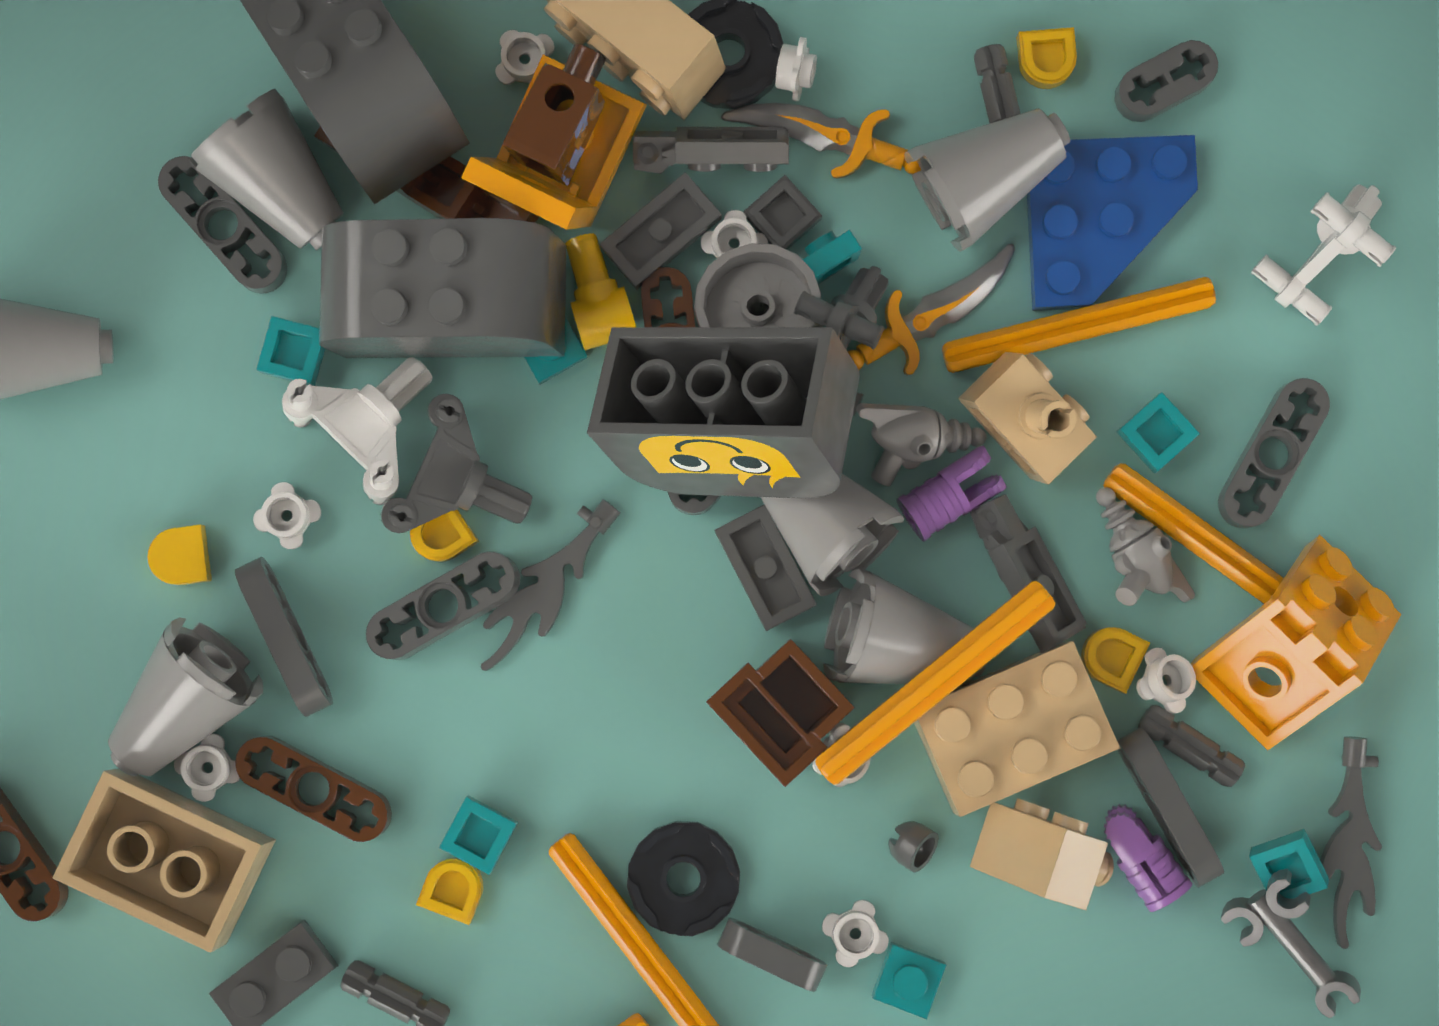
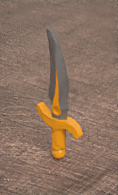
[721,103,921,178]
[847,244,1015,375]

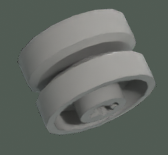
[694,243,824,327]

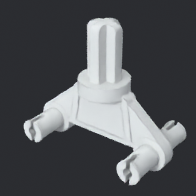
[1251,184,1396,326]
[282,357,432,505]

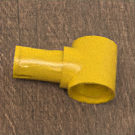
[565,233,636,351]

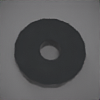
[688,0,784,109]
[627,821,740,936]

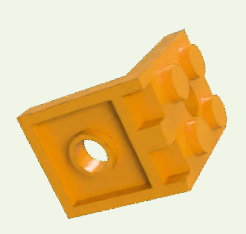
[461,54,647,230]
[1191,535,1401,750]

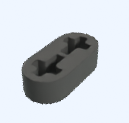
[1114,40,1218,122]
[717,918,828,992]

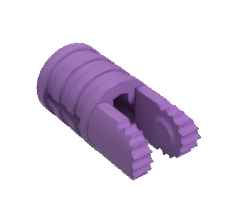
[896,445,1007,542]
[1104,804,1193,912]

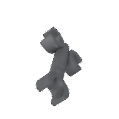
[1221,869,1361,1018]

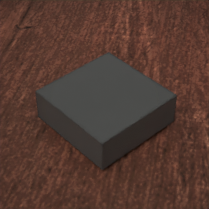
[743,175,822,250]

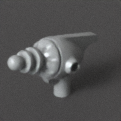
[856,403,987,486]
[1096,487,1195,606]

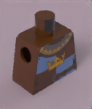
[502,43,606,187]

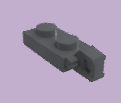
[633,127,789,174]
[970,494,1087,653]

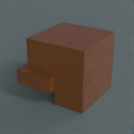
[706,639,855,787]

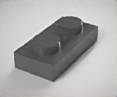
[600,172,722,290]
[714,505,817,631]
[209,920,339,1026]

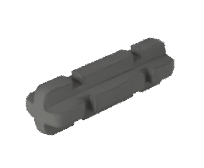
[974,44,1021,123]
[1138,705,1245,787]
[340,960,450,1026]

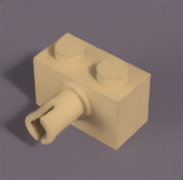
[958,352,1097,485]
[970,798,1114,910]

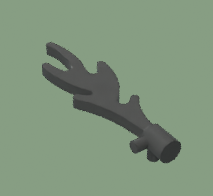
[481,499,621,671]
[1320,736,1382,949]

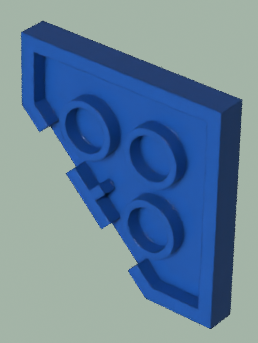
[1027,135,1198,311]

